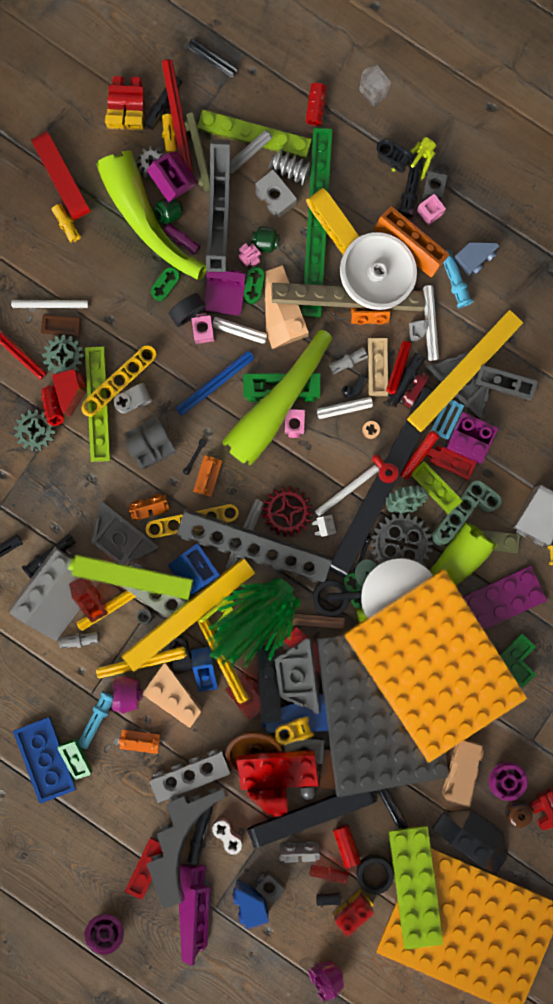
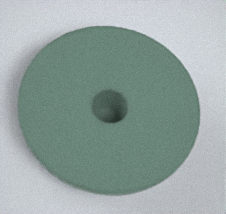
[355,559,377,587]

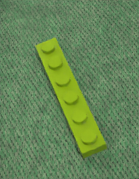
[197,110,311,159]
[85,346,111,462]

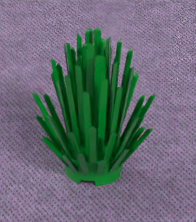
[207,578,301,668]

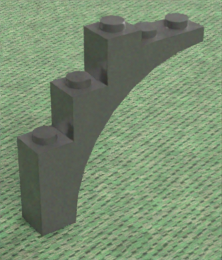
[206,140,231,272]
[147,787,229,910]

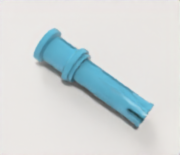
[444,250,474,308]
[78,691,114,749]

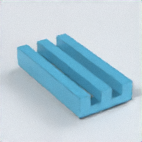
[431,400,464,440]

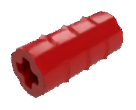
[305,83,327,126]
[41,385,64,426]
[333,824,361,868]

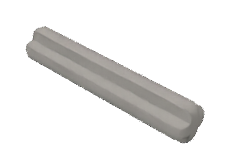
[230,130,272,174]

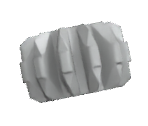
[136,146,165,180]

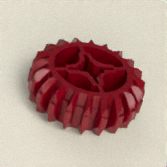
[262,486,313,537]

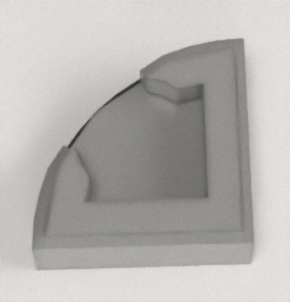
[409,320,429,342]

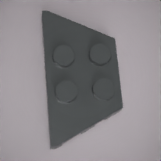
[426,353,490,419]
[91,501,160,564]
[275,638,321,714]

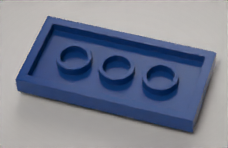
[13,717,77,804]

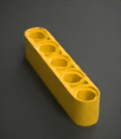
[306,188,359,254]
[81,346,156,417]
[146,504,239,538]

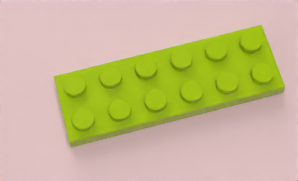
[388,825,443,950]

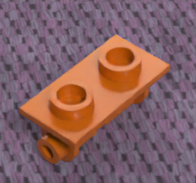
[351,307,390,325]
[193,455,222,497]
[129,494,170,521]
[119,729,160,754]

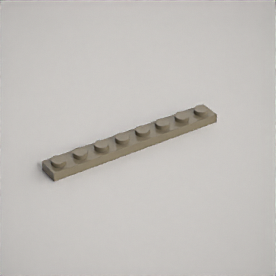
[271,283,424,311]

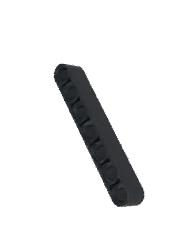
[247,791,378,848]

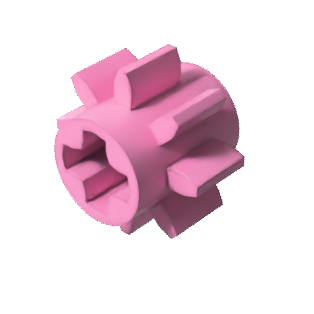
[238,243,261,267]

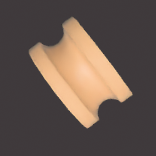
[362,421,380,439]

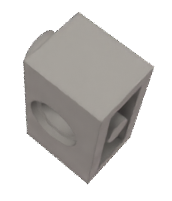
[255,170,297,218]

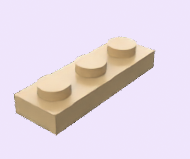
[368,338,388,396]

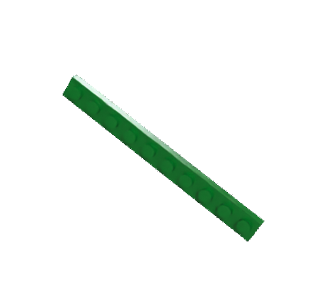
[302,128,332,318]

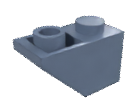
[454,242,499,276]

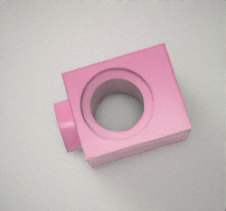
[417,194,446,226]
[191,313,214,344]
[285,409,305,438]

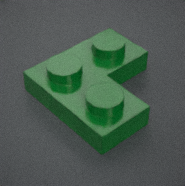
[499,633,536,688]

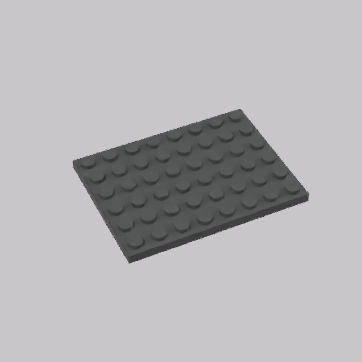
[317,635,448,797]

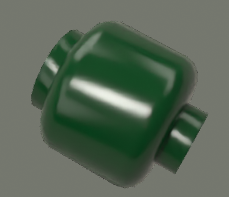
[154,198,183,225]
[251,226,280,253]

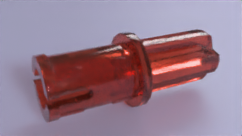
[309,864,349,885]

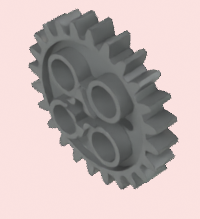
[370,513,433,566]

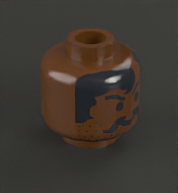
[505,800,533,828]

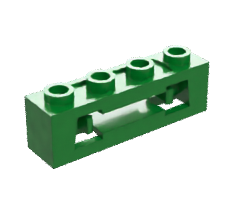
[243,374,320,402]

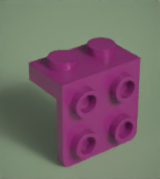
[204,269,246,316]

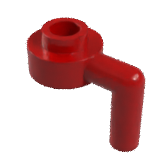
[371,454,398,483]

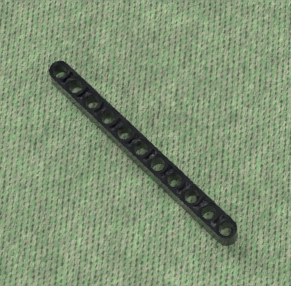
[329,386,434,578]

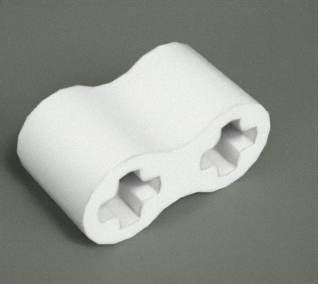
[213,817,242,854]

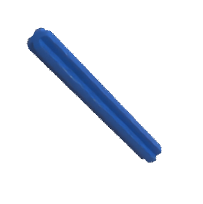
[176,351,254,416]

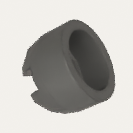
[136,609,153,625]
[300,786,316,800]

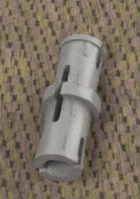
[329,347,368,375]
[59,632,99,649]

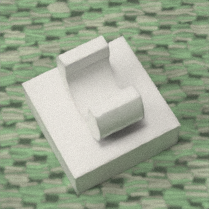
[312,515,336,537]

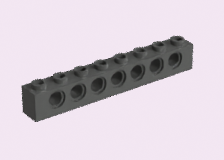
[177,508,332,583]

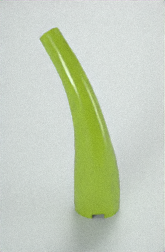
[96,150,207,281]
[222,330,332,466]
[356,522,497,623]

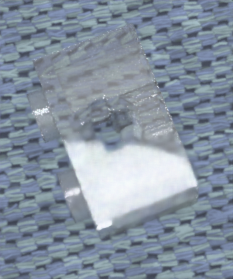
[359,64,391,107]

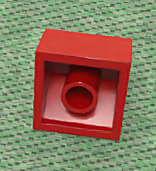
[52,369,87,417]

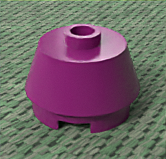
[112,675,143,714]
[489,762,528,800]
[85,914,124,955]
[308,961,344,1002]

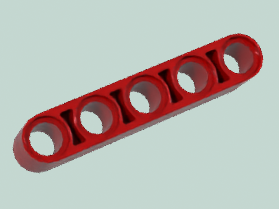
[30,131,91,221]

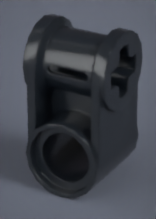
[376,139,414,173]
[169,636,193,675]

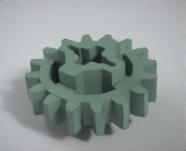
[42,335,85,374]
[14,410,56,451]
[385,485,428,514]

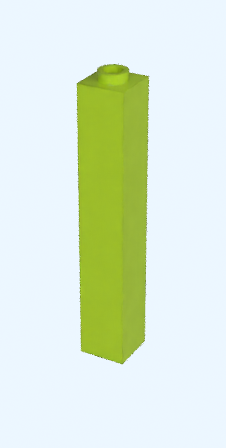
[69,554,192,600]

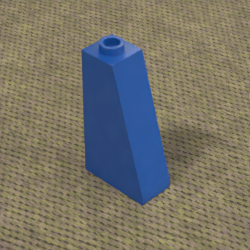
[262,692,328,733]

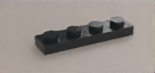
[256,645,281,723]

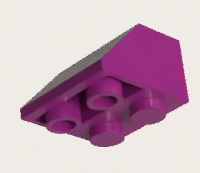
[147,151,199,202]
[445,412,498,465]

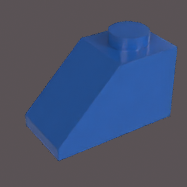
[191,647,218,692]

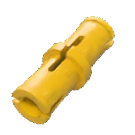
[162,114,177,154]
[51,203,81,243]

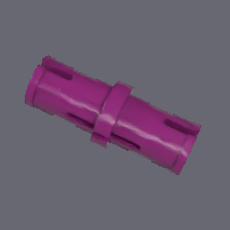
[164,224,201,255]

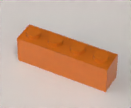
[373,206,450,278]

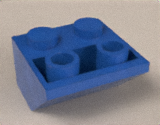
[168,543,220,596]
[232,880,269,929]

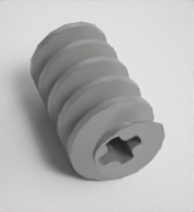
[268,149,310,186]

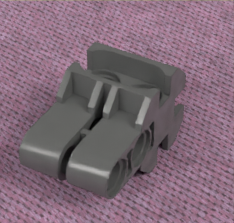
[123,416,177,470]

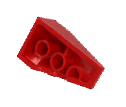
[247,788,287,817]

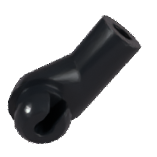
[342,375,367,398]

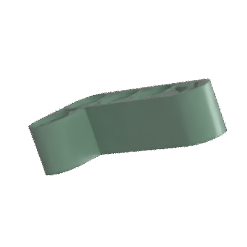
[432,481,502,546]

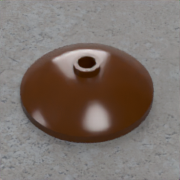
[226,731,284,776]

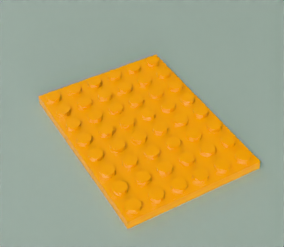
[344,569,527,763]
[376,847,553,1004]

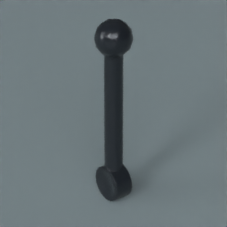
[183,439,206,475]
[353,536,372,573]

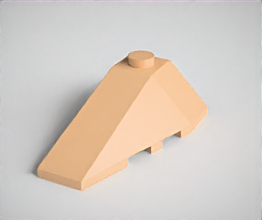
[265,265,309,349]

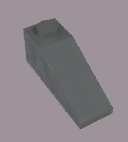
[476,365,538,401]

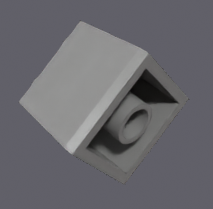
[512,485,553,547]

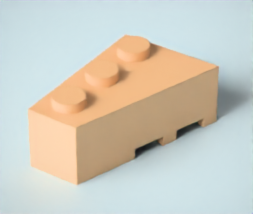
[142,662,202,728]
[442,739,484,806]

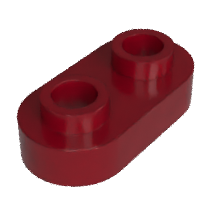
[403,372,430,408]

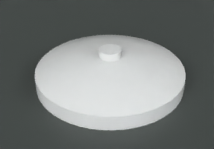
[340,232,417,310]
[361,559,433,618]

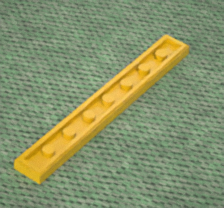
[407,310,523,432]
[121,558,255,671]

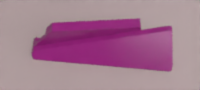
[179,864,210,966]

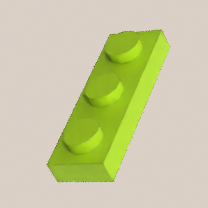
[411,462,462,514]

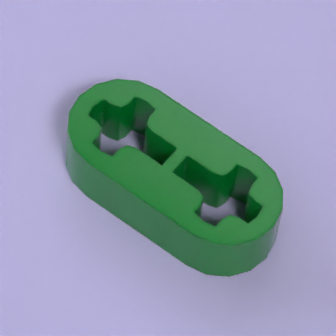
[244,267,264,304]
[151,268,180,301]
[343,573,363,608]

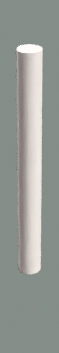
[11,300,88,308]
[315,465,379,517]

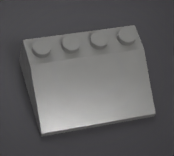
[9,546,101,641]

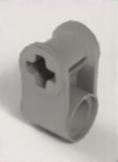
[114,383,152,413]

